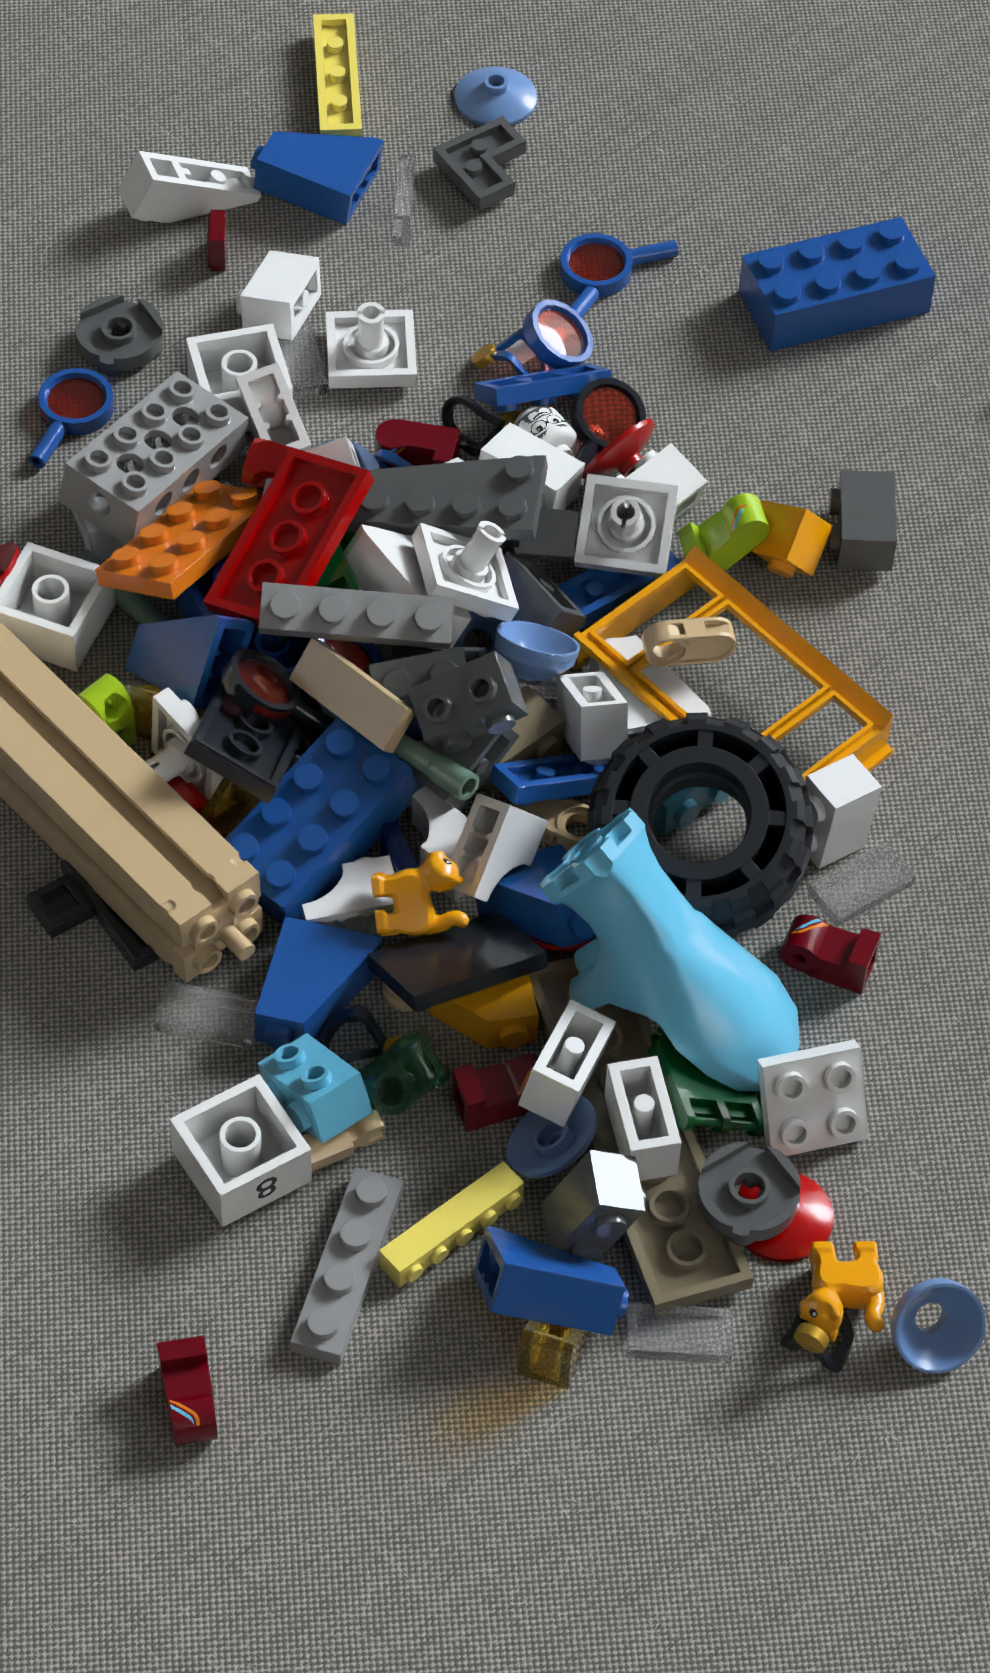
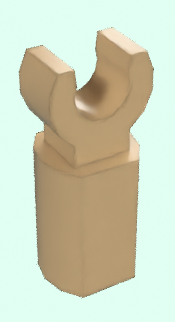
[302,1109,385,1172]

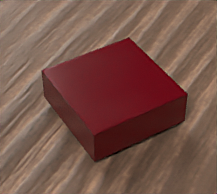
[207,210,227,271]

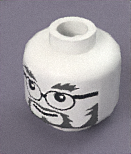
[514,406,578,457]

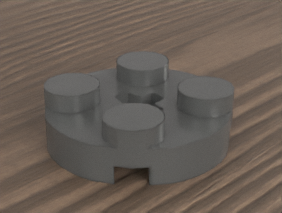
[75,295,163,376]
[696,1142,801,1246]

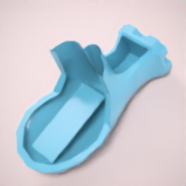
[538,808,800,1092]

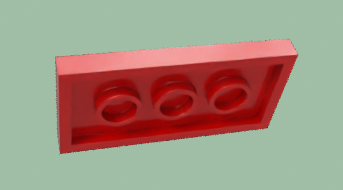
[203,447,374,627]

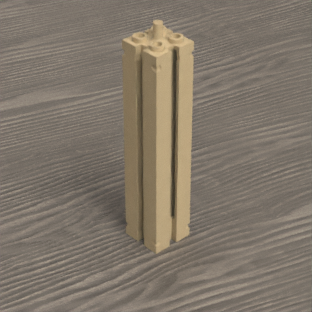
[0,622,263,983]

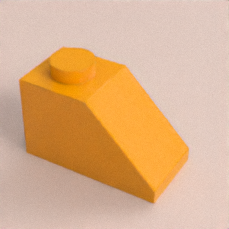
[752,500,833,578]
[429,974,539,1049]

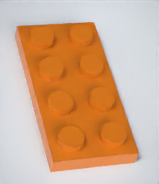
[95,480,263,600]

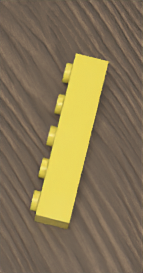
[379,1161,524,1288]

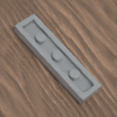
[259,582,455,649]
[290,1167,404,1366]

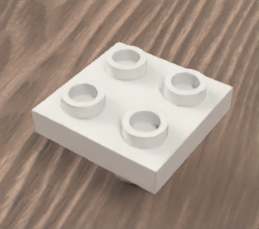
[326,302,417,389]
[574,474,679,578]
[411,521,519,622]
[145,687,228,814]
[757,1039,869,1156]

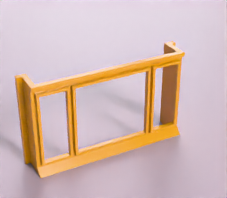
[572,545,894,781]

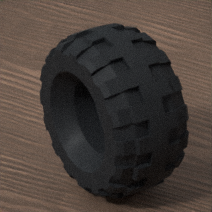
[587,712,813,939]

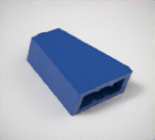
[250,131,384,225]
[125,615,256,710]
[475,844,597,948]
[255,917,382,1049]
[473,1226,629,1336]

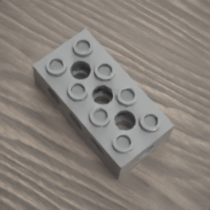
[59,371,249,545]

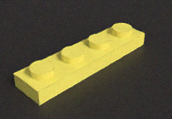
[313,13,362,137]

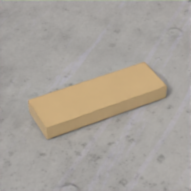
[289,638,415,753]

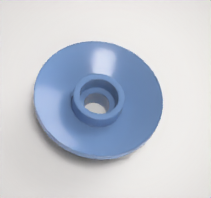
[454,67,537,126]
[506,1096,598,1179]

